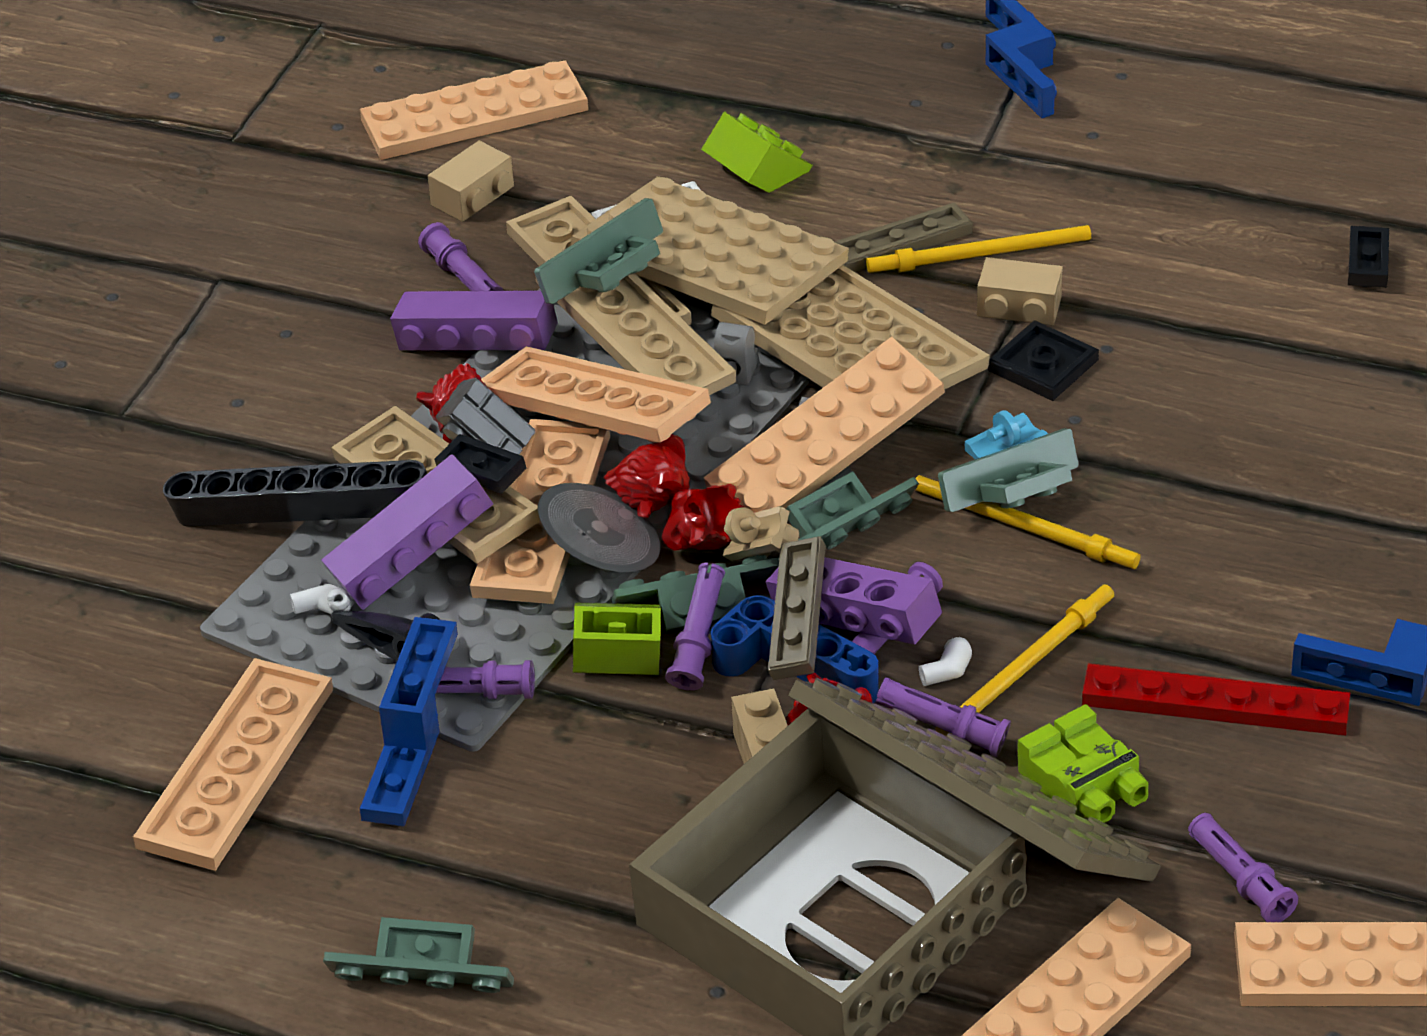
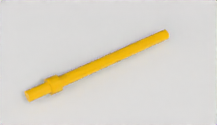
[866,225,1091,273]
[915,475,1141,570]
[935,584,1114,736]

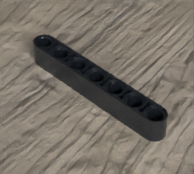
[163,460,428,526]

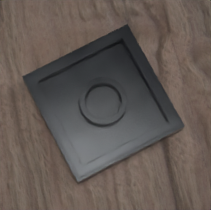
[988,320,1099,401]

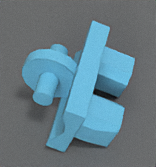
[965,410,1048,459]

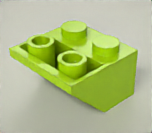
[701,112,813,193]
[573,603,661,675]

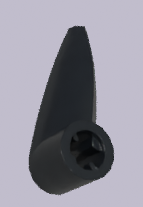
[332,611,440,661]

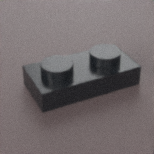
[1348,226,1389,288]
[434,434,527,494]

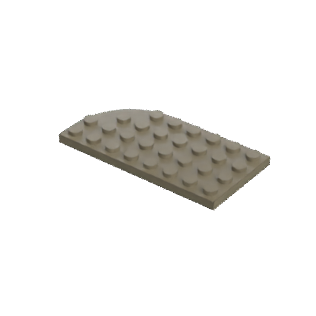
[788,678,1161,882]

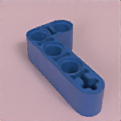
[711,595,879,703]

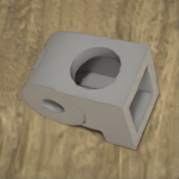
[714,322,759,385]

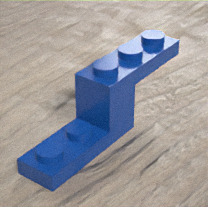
[985,0,1057,118]
[360,617,458,826]
[1291,619,1427,706]

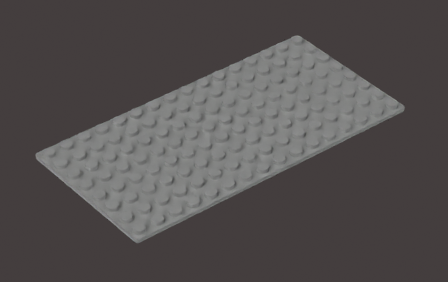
[200,288,811,752]

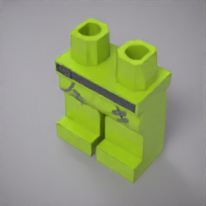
[1018,704,1148,823]

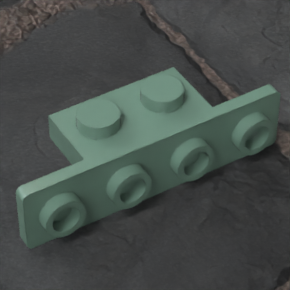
[534,198,663,304]
[938,428,1078,512]
[778,471,919,559]
[612,555,779,634]
[323,917,514,993]

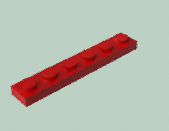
[1082,663,1350,736]

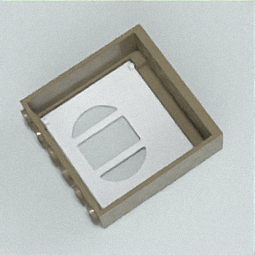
[629,708,1027,1036]

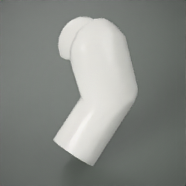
[290,584,352,615]
[919,637,972,686]

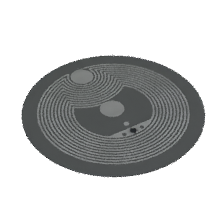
[538,483,660,572]

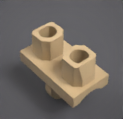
[723,506,800,561]

